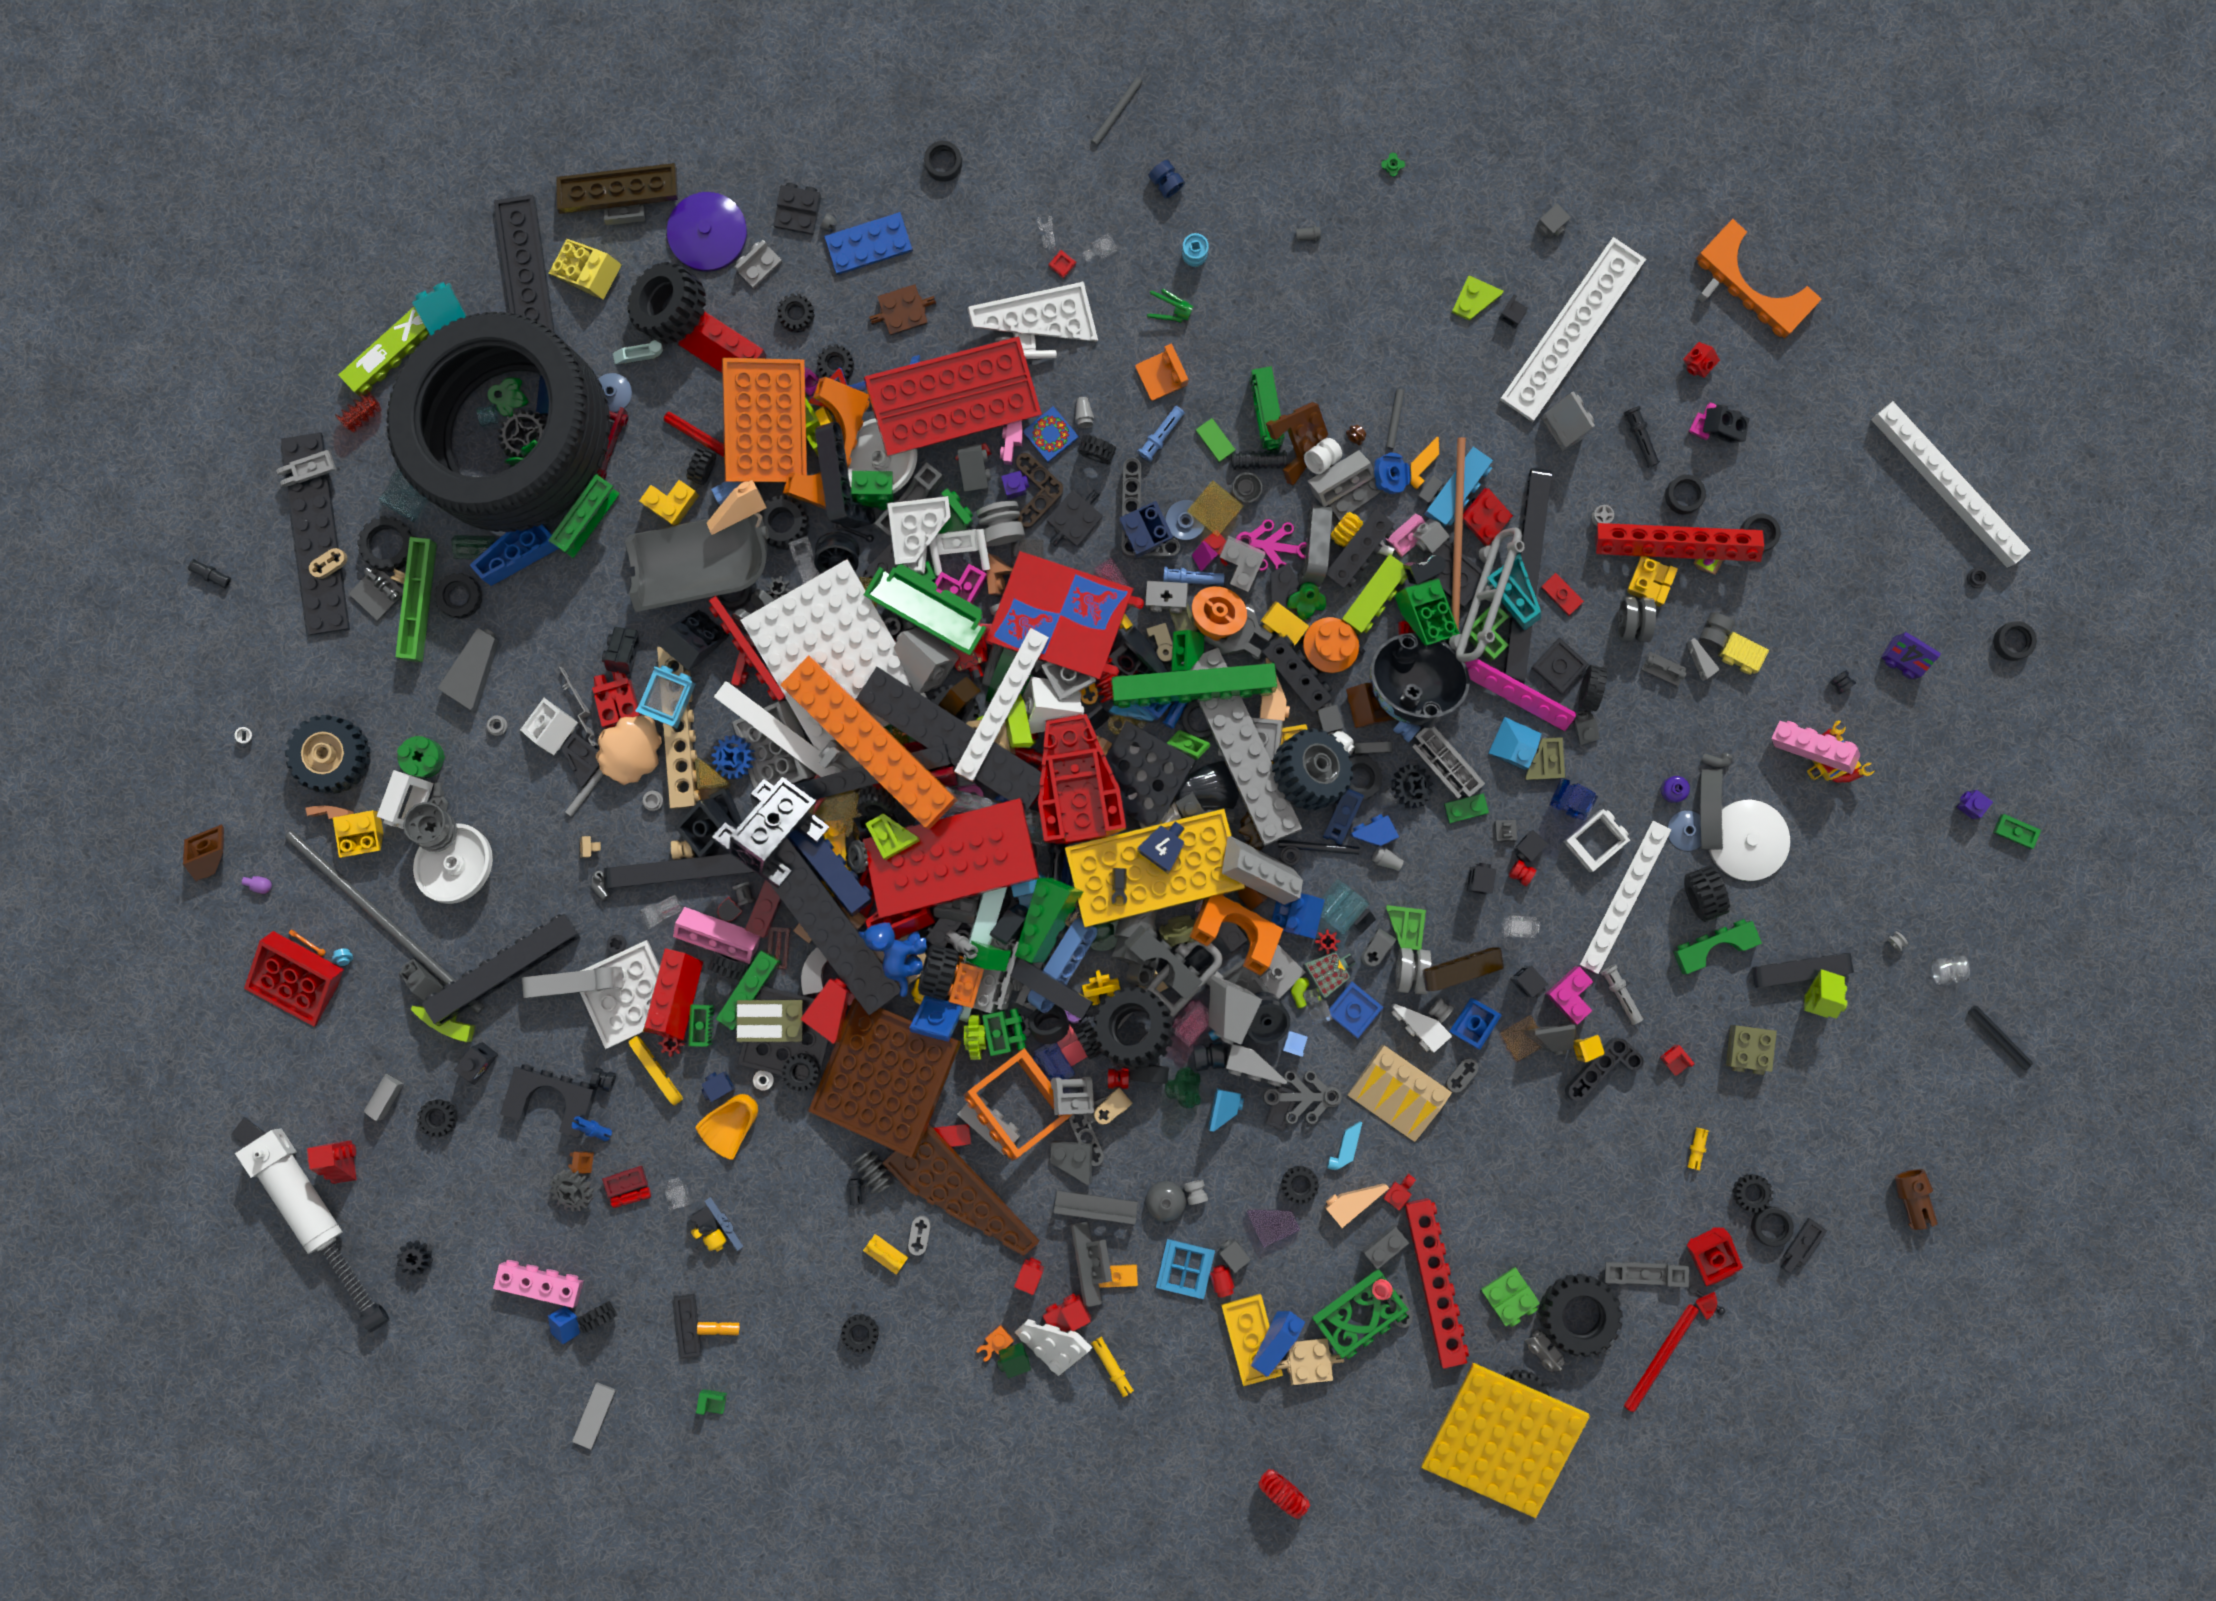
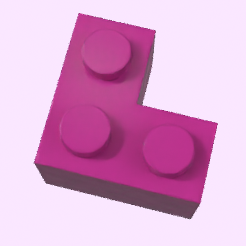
[935,564,987,604]
[1545,966,1593,1024]

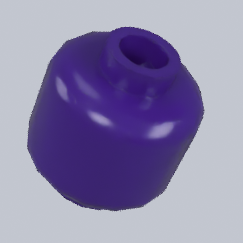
[1661,776,1690,803]

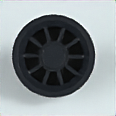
[814,531,860,574]

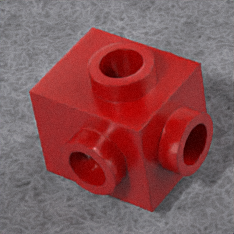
[1683,342,1720,378]

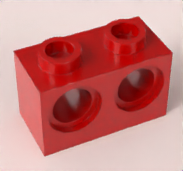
[1014,1257,1044,1295]

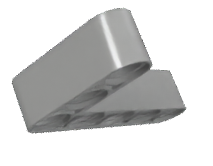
[522,967,624,998]

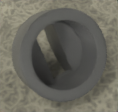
[820,213,837,231]

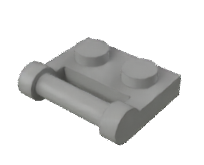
[1051,1076,1094,1115]

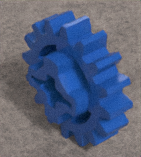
[712,735,756,779]

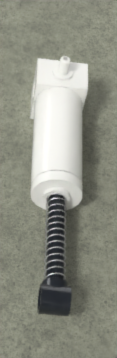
[235,1128,390,1333]

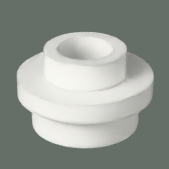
[753,1070,774,1090]

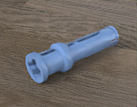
[1137,406,1185,462]
[1163,567,1224,586]

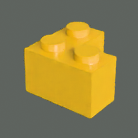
[639,480,699,526]

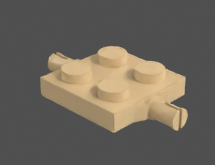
[1275,1339,1344,1385]

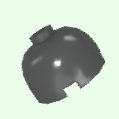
[1145,1181,1186,1222]

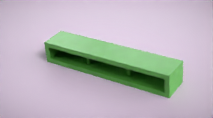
[395,537,437,662]

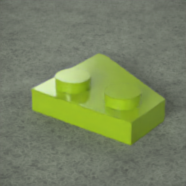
[1451,275,1503,321]
[866,814,920,860]

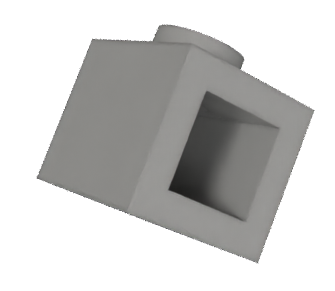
[1413,519,1450,553]

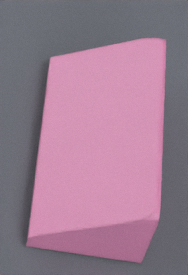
[1386,514,1425,557]

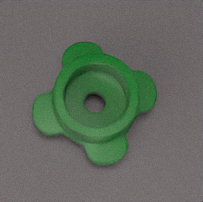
[1381,153,1405,177]

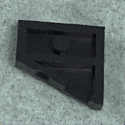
[561,732,599,788]

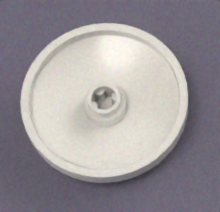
[848,418,917,493]
[1709,800,1790,881]
[413,824,493,904]

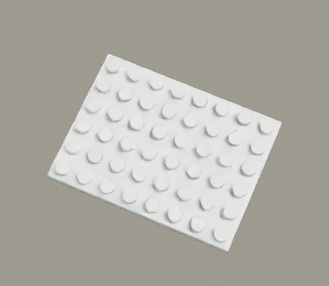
[741,559,928,752]

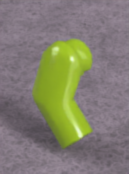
[1291,977,1309,1009]

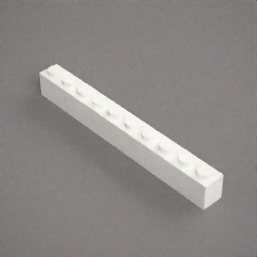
[1871,401,2031,568]

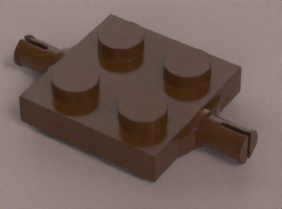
[869,284,936,336]

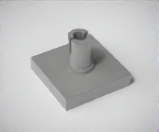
[1261,945,1306,998]

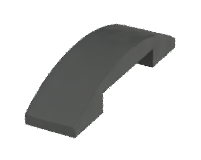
[1701,769,1723,850]
[1605,1262,1689,1287]

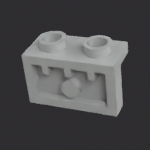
[735,240,782,289]

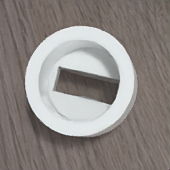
[235,727,252,744]

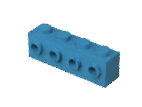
[1424,446,1493,528]

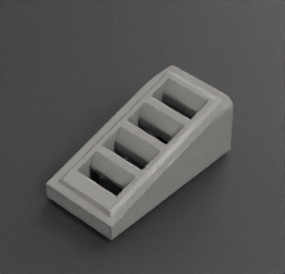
[1687,638,1719,681]

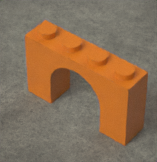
[1190,894,1283,976]

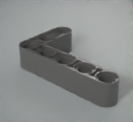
[1122,458,1180,559]

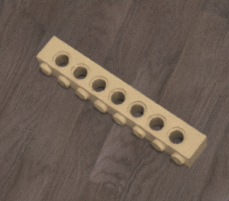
[657,647,701,809]

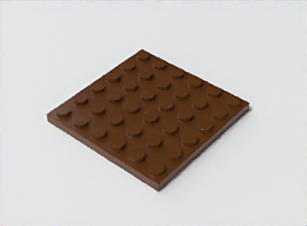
[808,997,961,1158]

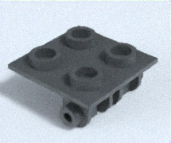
[348,567,403,621]

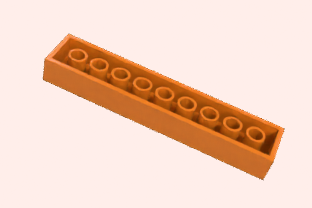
[780,655,958,829]

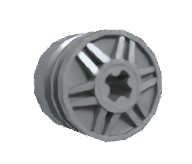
[977,501,1025,546]

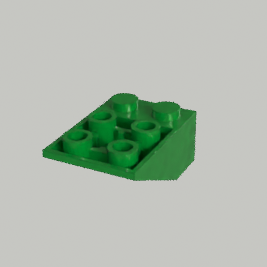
[1394,578,1460,646]

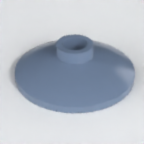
[598,373,632,412]
[1166,500,1206,540]
[1667,811,1702,851]

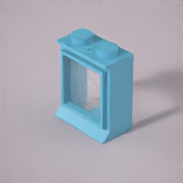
[635,665,696,729]

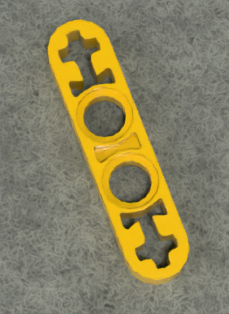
[629,1035,683,1106]

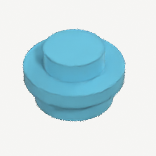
[332,949,353,966]

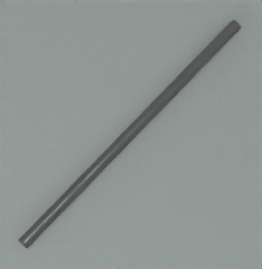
[285,831,485,1014]

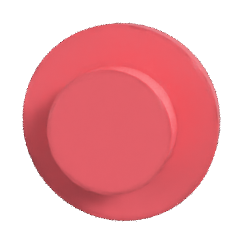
[1372,1279,1393,1300]

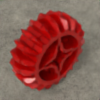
[1258,1469,1310,1519]

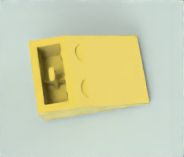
[548,239,622,300]

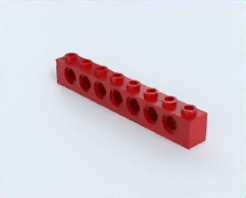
[1595,523,1764,562]
[1404,1198,1469,1369]

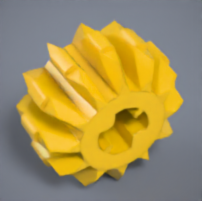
[1331,512,1363,547]

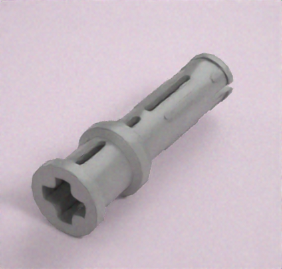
[1600,964,1644,1025]

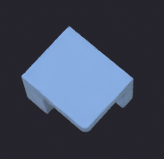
[1282,1031,1308,1057]

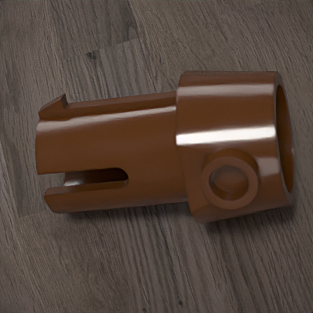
[1895,1169,1937,1230]

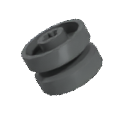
[1618,596,1656,643]

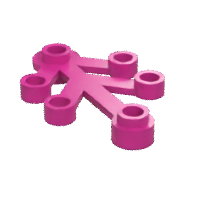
[1236,519,1306,571]

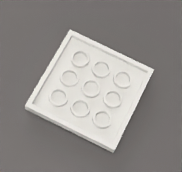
[580,940,660,1049]

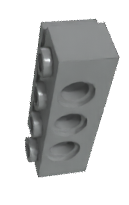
[1412,726,1485,799]
[973,937,1020,1013]

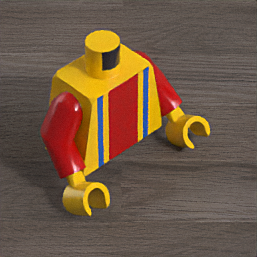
[1807,721,1875,783]

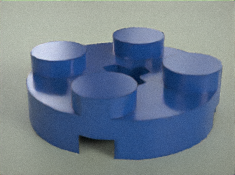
[1374,453,1411,494]

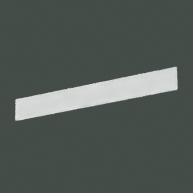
[714,681,842,777]

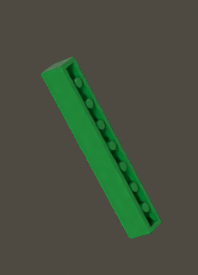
[1111,663,1277,708]

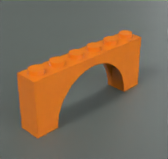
[1696,219,1822,339]
[783,377,869,510]

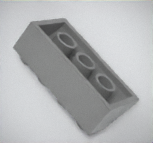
[1222,836,1303,904]

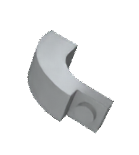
[818,740,862,771]
[801,947,828,995]

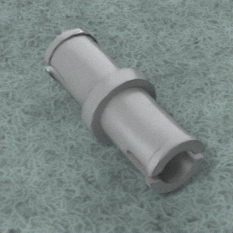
[945,930,978,959]

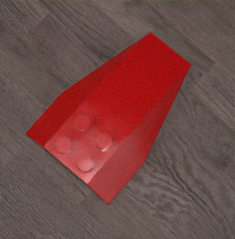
[1038,714,1126,844]

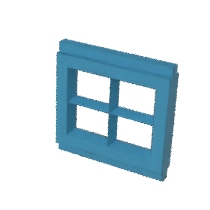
[1156,1239,1215,1299]

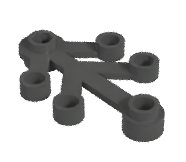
[1263,1070,1342,1124]

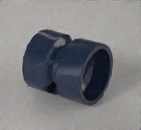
[1148,160,1185,199]

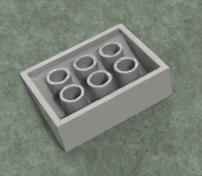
[732,701,817,789]

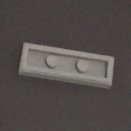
[572,1382,616,1449]

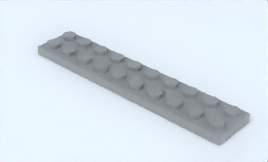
[1181,648,1302,846]

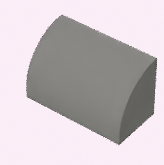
[364,1074,404,1121]

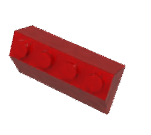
[678,312,767,373]
[643,948,703,1041]

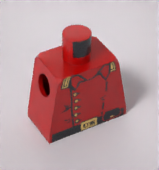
[945,636,989,680]

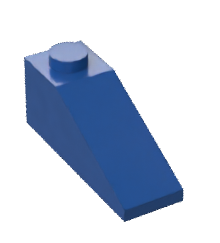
[1251,1311,1305,1377]

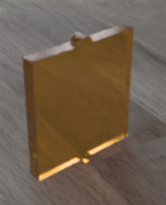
[1500,1015,1542,1062]

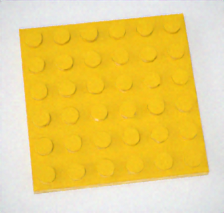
[1421,1363,1589,1518]

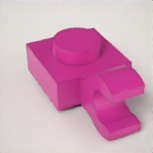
[1688,402,1716,440]

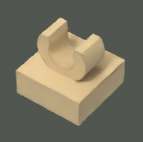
[580,836,601,858]

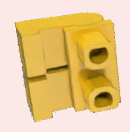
[1627,556,1678,607]

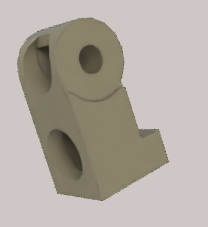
[1146,623,1173,662]

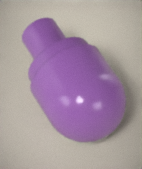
[242,876,272,894]

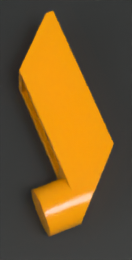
[1410,436,1439,490]

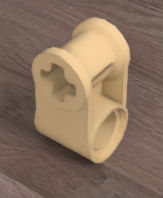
[1094,1087,1132,1124]

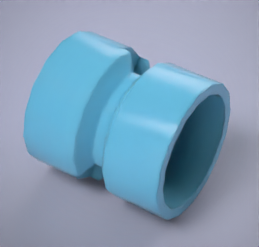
[1182,233,1209,267]

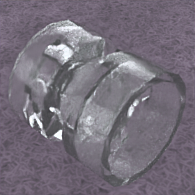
[1931,955,1970,985]

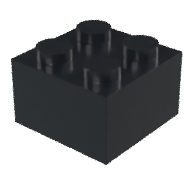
[675,798,737,857]

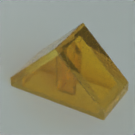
[695,757,732,790]

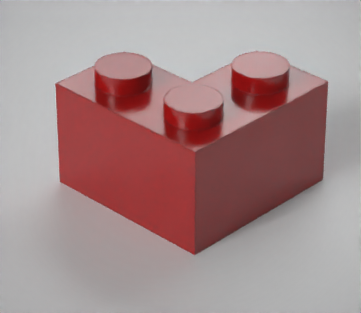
[1043,1293,1091,1332]

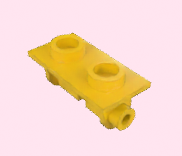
[863,1234,908,1274]

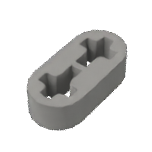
[908,1216,931,1255]

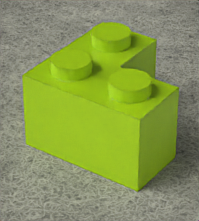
[1804,969,1847,1019]

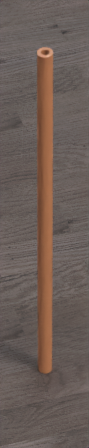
[1451,438,1466,631]

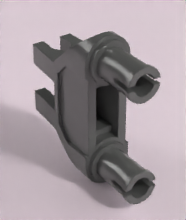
[1204,604,1273,660]

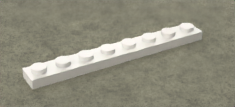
[954,628,1049,782]
[1580,821,1672,974]

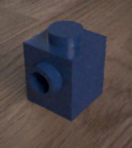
[701,1071,735,1102]

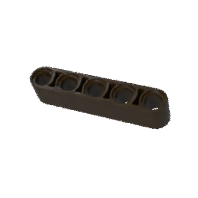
[1422,947,1504,991]

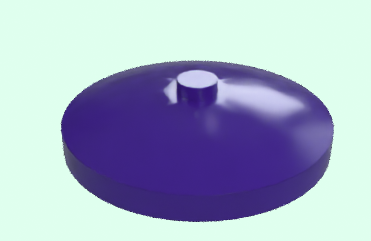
[667,192,747,272]

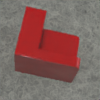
[1660,1045,1695,1076]

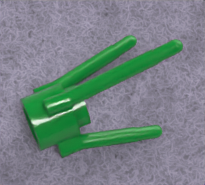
[1147,289,1193,323]

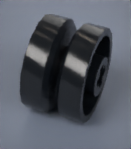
[1247,991,1290,1045]

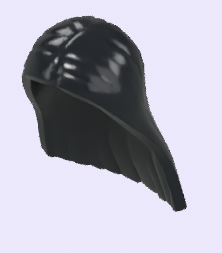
[1174,761,1239,809]

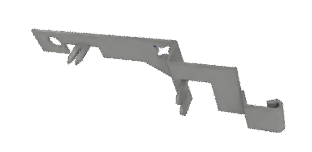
[559,667,599,748]

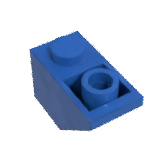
[1350,814,1399,846]

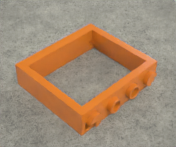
[963,1048,1073,1161]

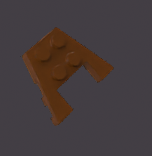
[1266,402,1328,485]

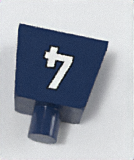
[1137,822,1185,874]

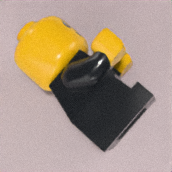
[688,1206,726,1252]

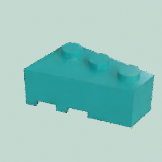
[1487,554,1541,630]

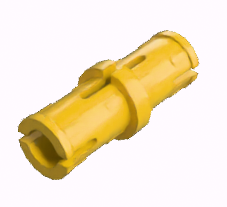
[1687,1127,1709,1170]

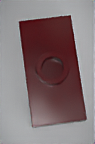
[602,1165,648,1198]

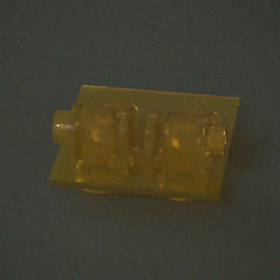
[1187,480,1243,537]
[815,790,861,837]

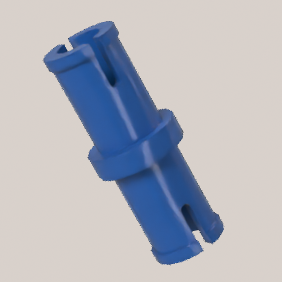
[572,1116,612,1141]

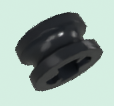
[607,935,627,953]

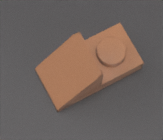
[986,554,1013,596]

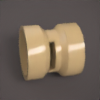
[671,840,695,860]

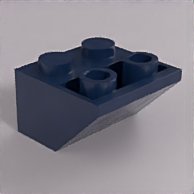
[1119,501,1173,559]

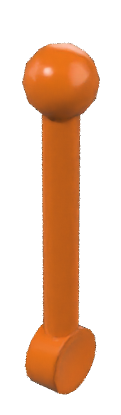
[289,929,326,957]

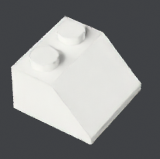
[520,698,578,755]

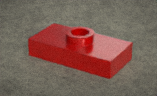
[1540,573,1584,616]

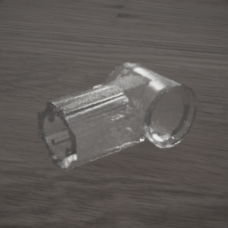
[639,895,683,930]

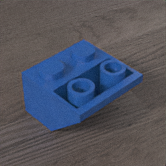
[1271,893,1325,939]

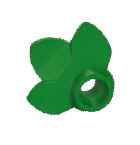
[488,378,528,417]
[1287,582,1326,620]

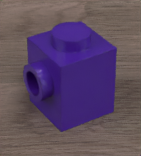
[1001,471,1029,500]
[1957,789,1993,819]

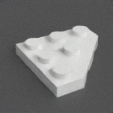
[887,496,951,564]
[1015,1319,1092,1376]

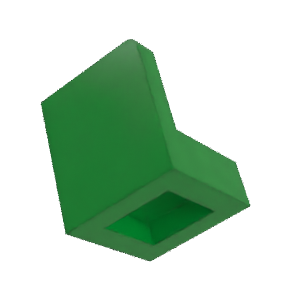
[696,1389,727,1415]

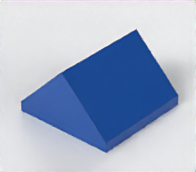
[1449,998,1502,1050]

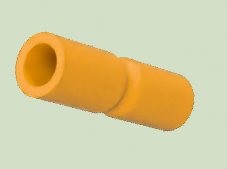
[697,1322,739,1335]

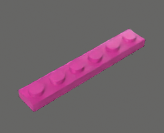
[1465,659,1576,731]

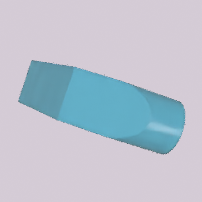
[1327,1121,1362,1170]

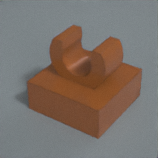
[568,1151,594,1173]

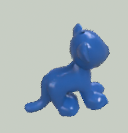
[858,923,927,997]

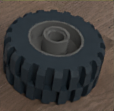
[1272,728,1353,810]

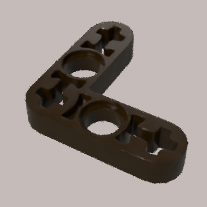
[1016,453,1063,528]

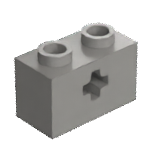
[1146,581,1189,613]

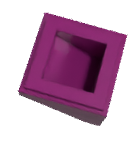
[805,367,819,397]
[1192,541,1218,572]

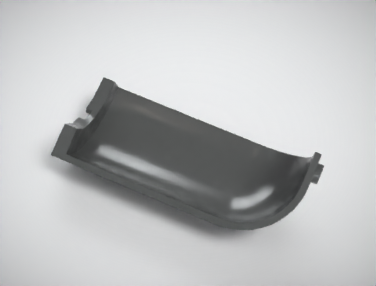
[625,513,769,612]

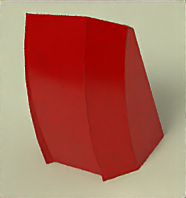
[1687,1228,1743,1287]

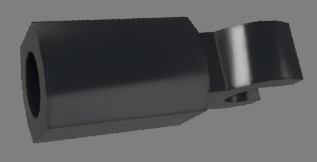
[1112,868,1127,905]

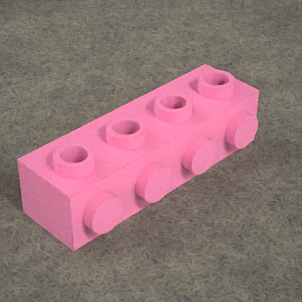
[1771,721,1860,774]
[673,907,760,964]
[493,1260,583,1308]

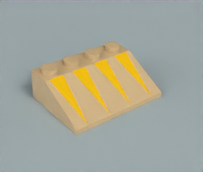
[1348,1045,1452,1142]

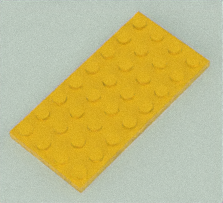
[1065,809,1245,928]

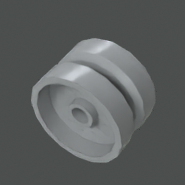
[1396,948,1431,994]

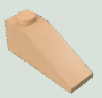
[707,480,766,535]
[1259,658,1290,722]
[1325,1183,1389,1228]

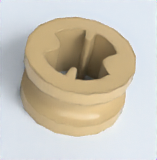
[390,569,405,584]

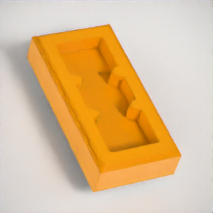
[1099,1264,1138,1288]

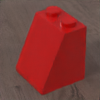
[800,978,851,1044]

